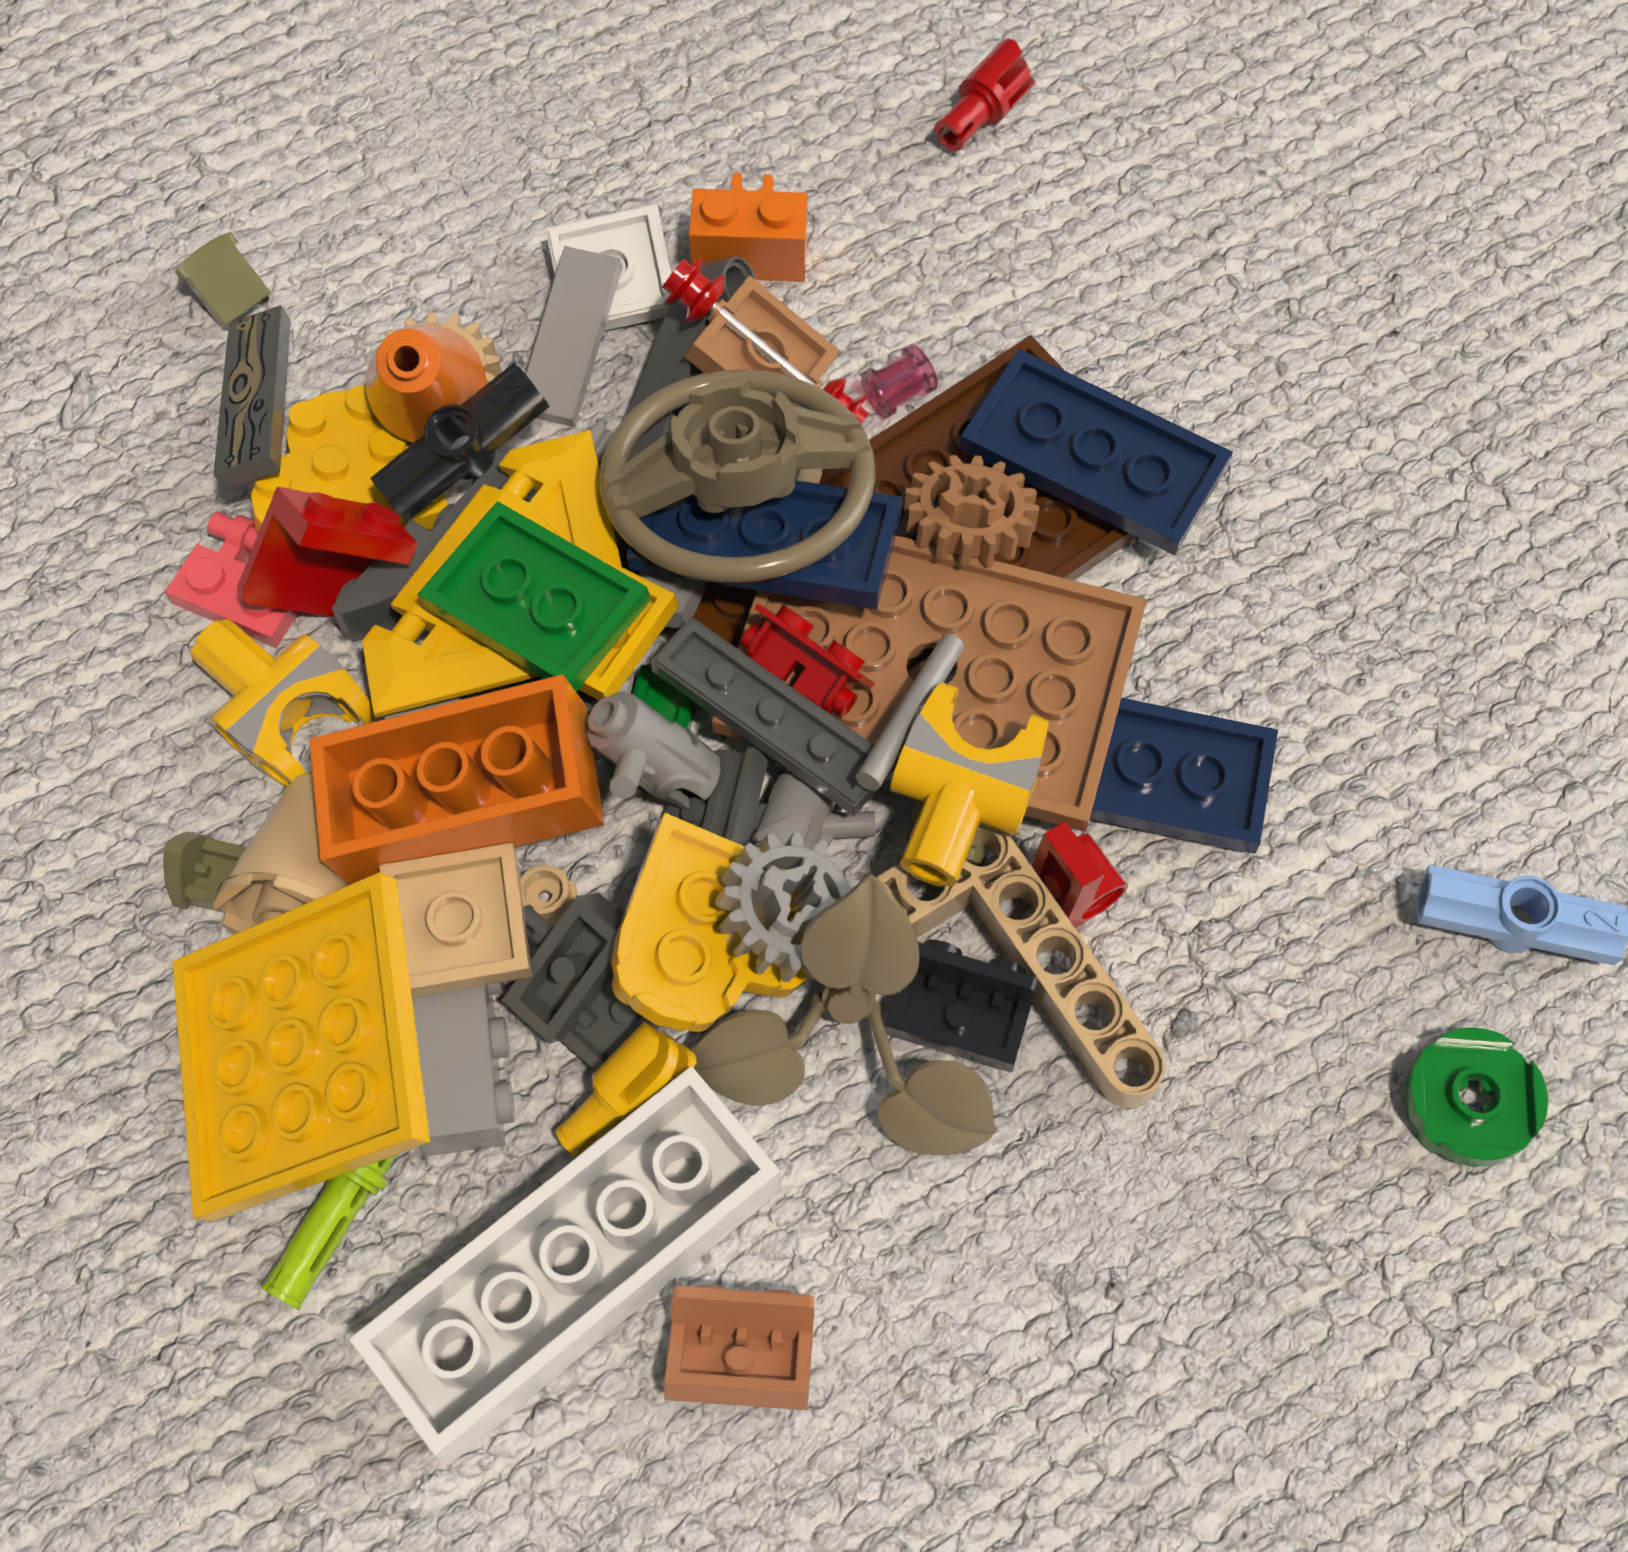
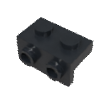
[885,939,1039,1072]

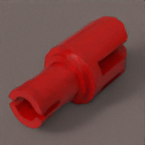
[934,38,1036,152]

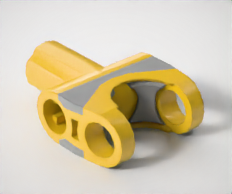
[191,618,379,788]
[890,682,1049,887]

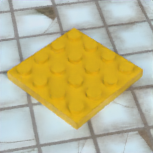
[172,873,430,1222]

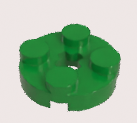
[1404,1028,1548,1167]

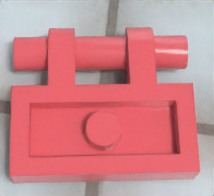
[165,512,299,648]

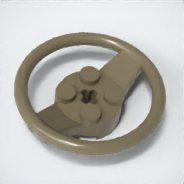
[600,369,876,583]

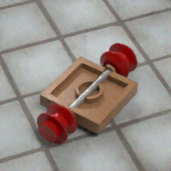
[662,257,869,424]

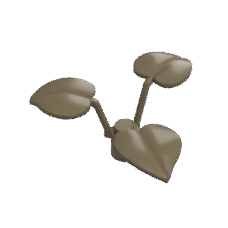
[691,874,996,1155]

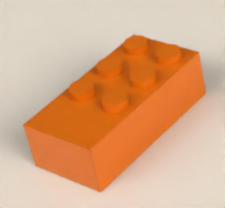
[309,674,604,885]

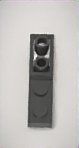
[332,446,533,643]

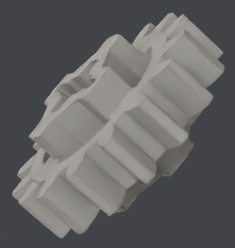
[715,831,861,982]

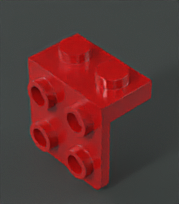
[237,486,418,617]

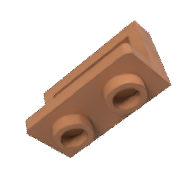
[664,1285,815,1410]

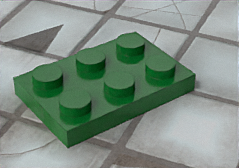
[418,501,651,692]

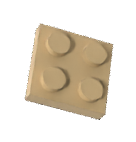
[379,842,533,998]

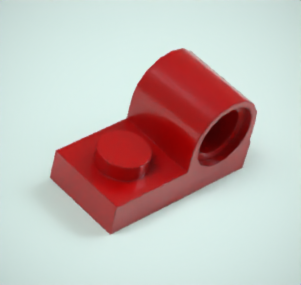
[1031,821,1128,928]

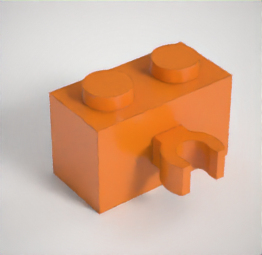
[689,173,808,282]

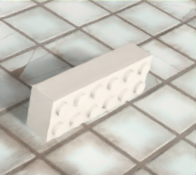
[349,1066,781,1466]

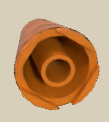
[366,324,487,443]

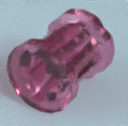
[861,343,938,418]

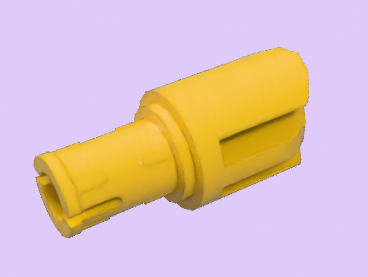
[555,1021,696,1156]

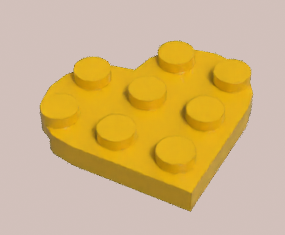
[251,385,449,533]
[611,813,809,1032]

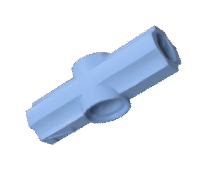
[1415,865,1628,965]

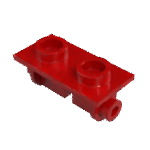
[740,603,875,717]

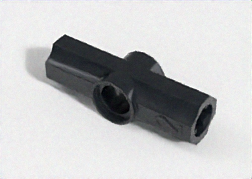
[370,363,550,522]

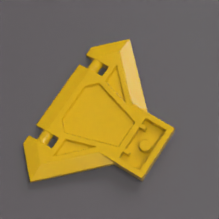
[362,430,679,718]

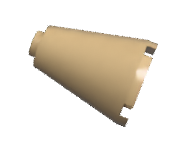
[213,772,349,934]

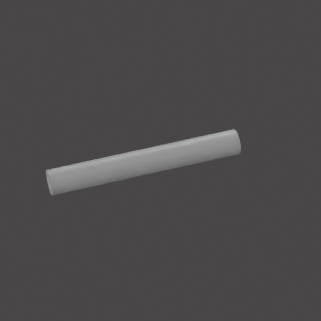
[856,634,964,791]

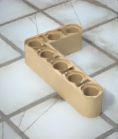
[876,823,1165,1109]

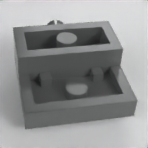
[501,893,661,1071]

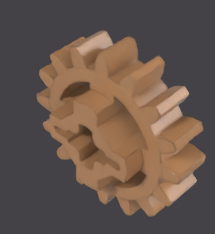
[903,455,1040,567]

